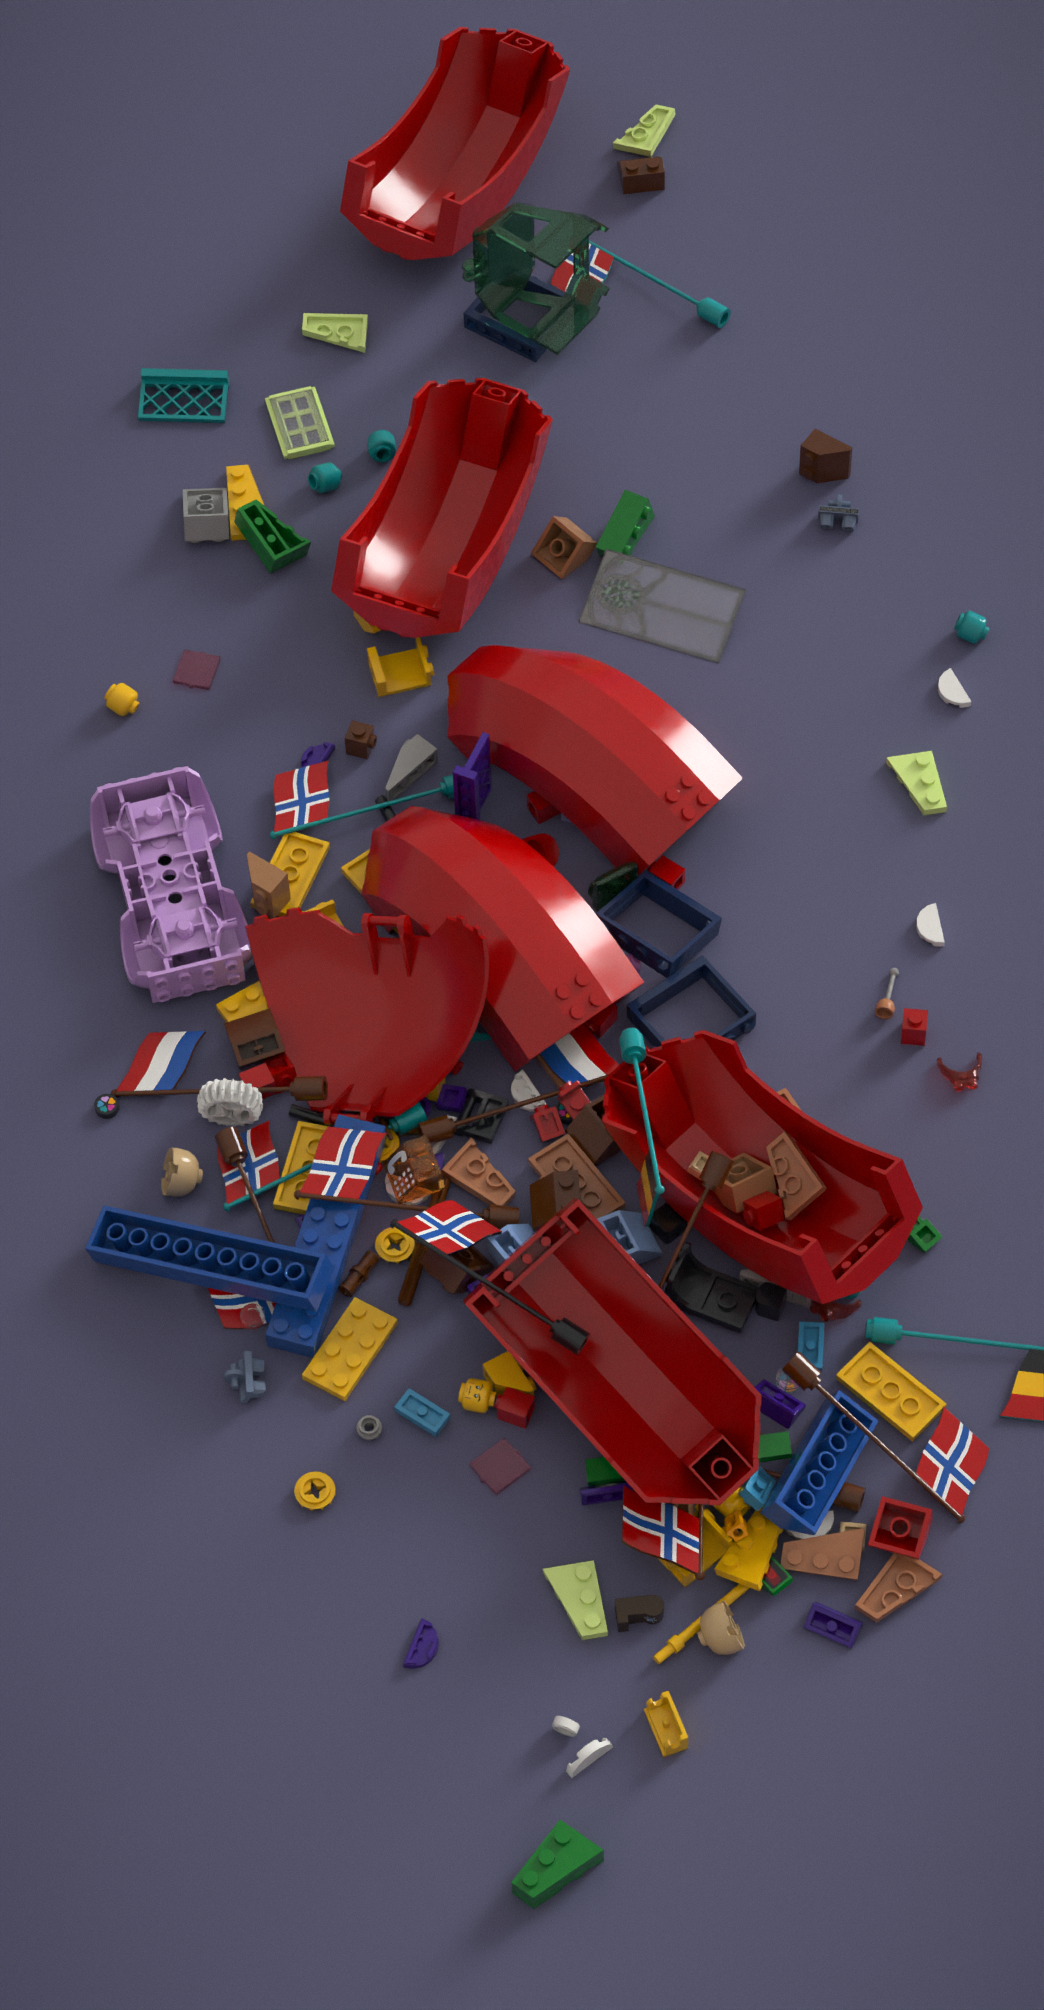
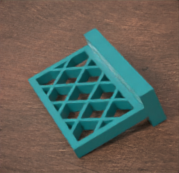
[138,368,230,423]

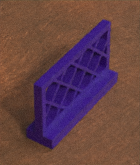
[452,732,492,820]

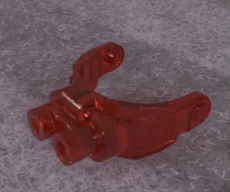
[937,1053,982,1091]
[810,1299,862,1322]

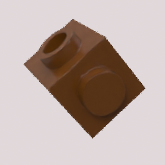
[344,720,377,760]

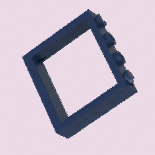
[463,264,578,363]
[596,870,722,978]
[627,955,756,1047]

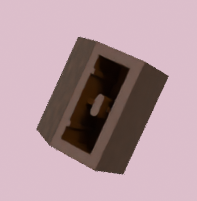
[224,1008,285,1069]
[565,1095,621,1166]

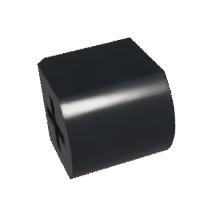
[649,1203,687,1244]
[756,1282,787,1321]

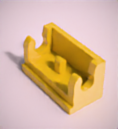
[644,1691,688,1757]

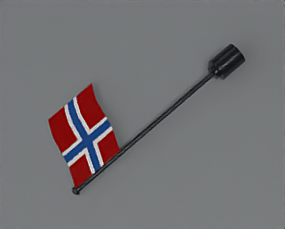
[390,1200,590,1355]

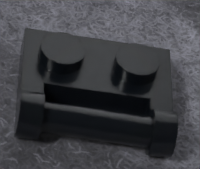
[453,1088,509,1144]

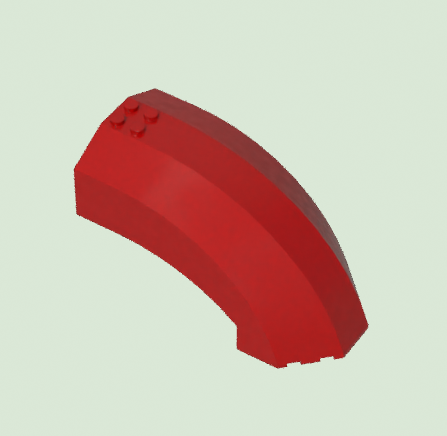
[340,27,570,260]
[331,378,553,638]
[447,645,742,883]
[361,806,644,1072]
[602,1030,923,1304]
[463,1198,762,1505]

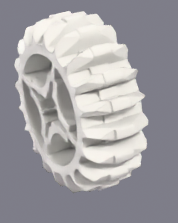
[197,1078,263,1126]

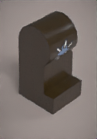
[615,1595,664,1632]

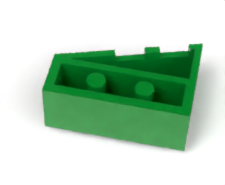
[596,489,655,565]
[234,500,311,574]
[511,1820,604,1909]

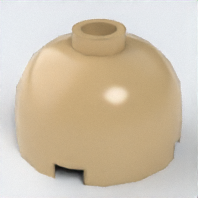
[161,1147,203,1197]
[697,1601,745,1655]

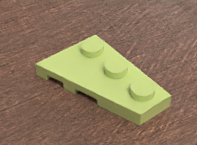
[612,105,676,157]
[302,313,368,353]
[886,751,947,815]
[543,1560,608,1640]

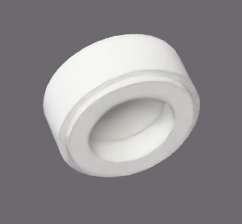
[552,1716,580,1737]

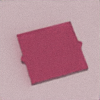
[173,650,220,690]
[469,1438,531,1495]

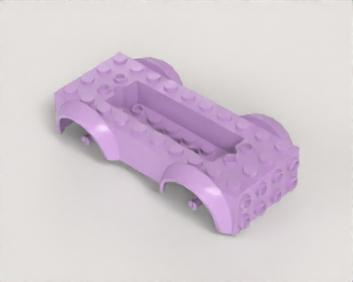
[90,766,253,1003]

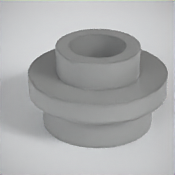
[356,1415,382,1440]

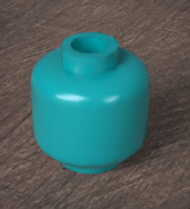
[367,430,397,463]
[308,462,342,494]
[954,610,989,644]

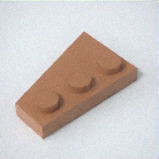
[766,1131,827,1221]
[442,1138,516,1206]
[781,1528,865,1581]
[855,1553,943,1623]

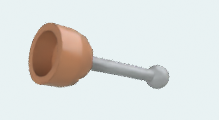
[875,968,899,1019]

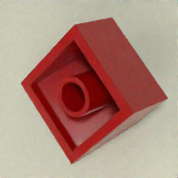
[868,1496,933,1560]

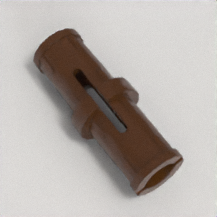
[338,1251,379,1297]

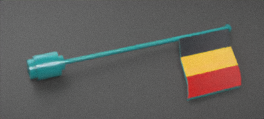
[619,1028,665,1227]
[865,1317,1044,1422]

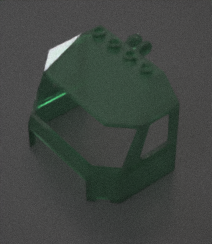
[462,202,610,355]

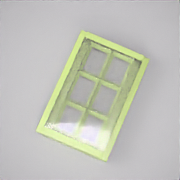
[265,386,335,459]

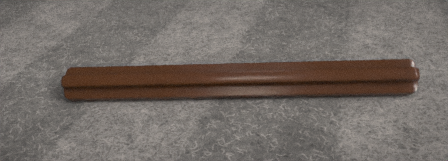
[398,1176,451,1307]

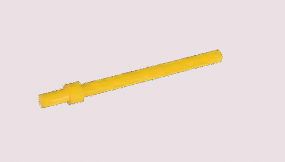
[653,1584,750,1665]

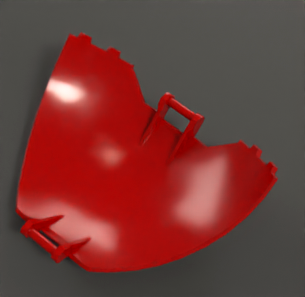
[245,907,489,1125]

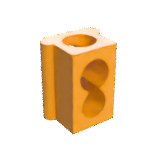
[724,1510,749,1542]

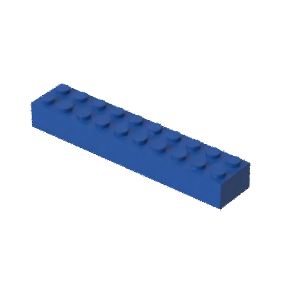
[265,1114,386,1358]
[85,1205,334,1312]

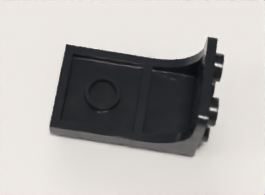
[664,1242,759,1333]

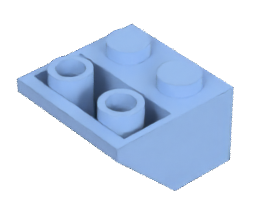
[597,1210,662,1265]
[487,1224,535,1265]

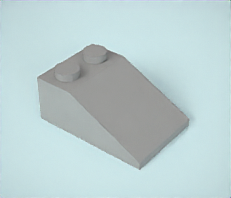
[183,488,229,543]

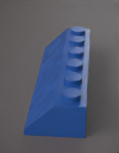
[760,1390,878,1535]

